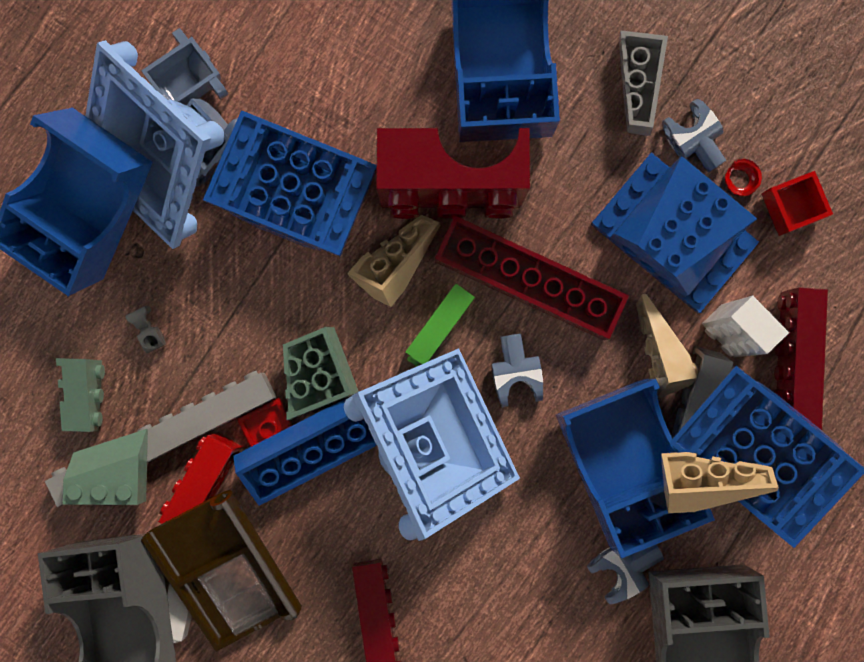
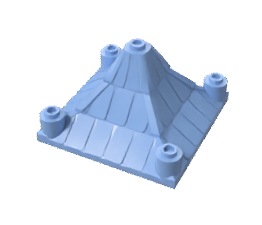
[85,40,224,249]
[344,348,520,541]

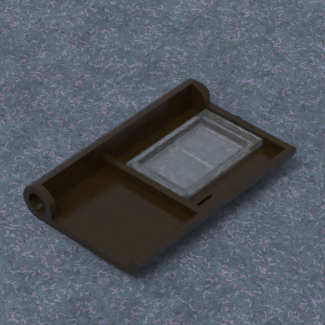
[141,490,302,652]

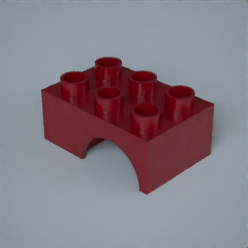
[377,128,530,219]

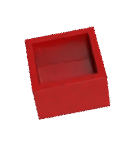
[761,171,833,236]

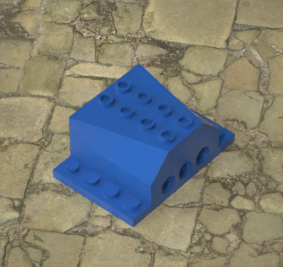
[203,110,377,257]
[591,153,759,314]
[669,366,864,548]

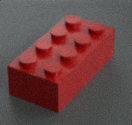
[158,433,243,524]

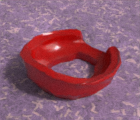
[725,158,762,196]

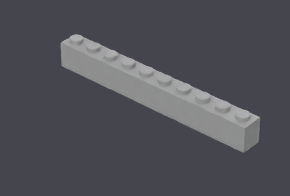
[45,371,277,507]

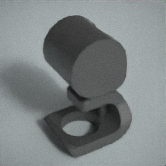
[125,306,166,353]

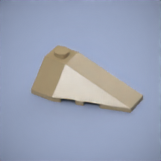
[348,215,440,307]
[636,294,698,398]
[661,452,778,513]

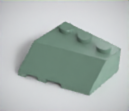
[283,327,359,420]
[63,429,148,505]

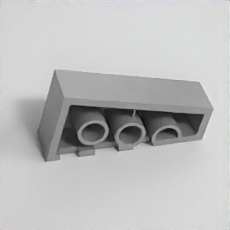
[619,31,668,136]
[671,346,734,439]

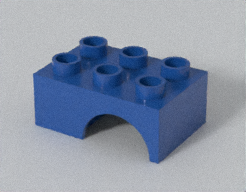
[451,0,560,142]
[0,108,153,296]
[556,379,715,559]

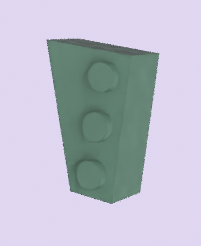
[56,358,105,432]

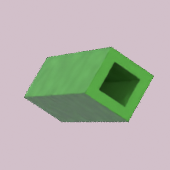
[405,284,475,367]

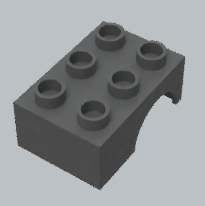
[38,534,176,662]
[648,564,770,662]

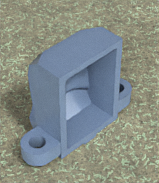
[141,28,229,105]
[186,98,238,187]

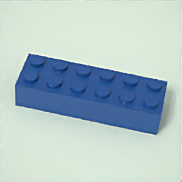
[233,390,377,506]

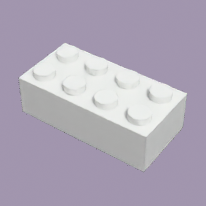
[702,296,789,357]

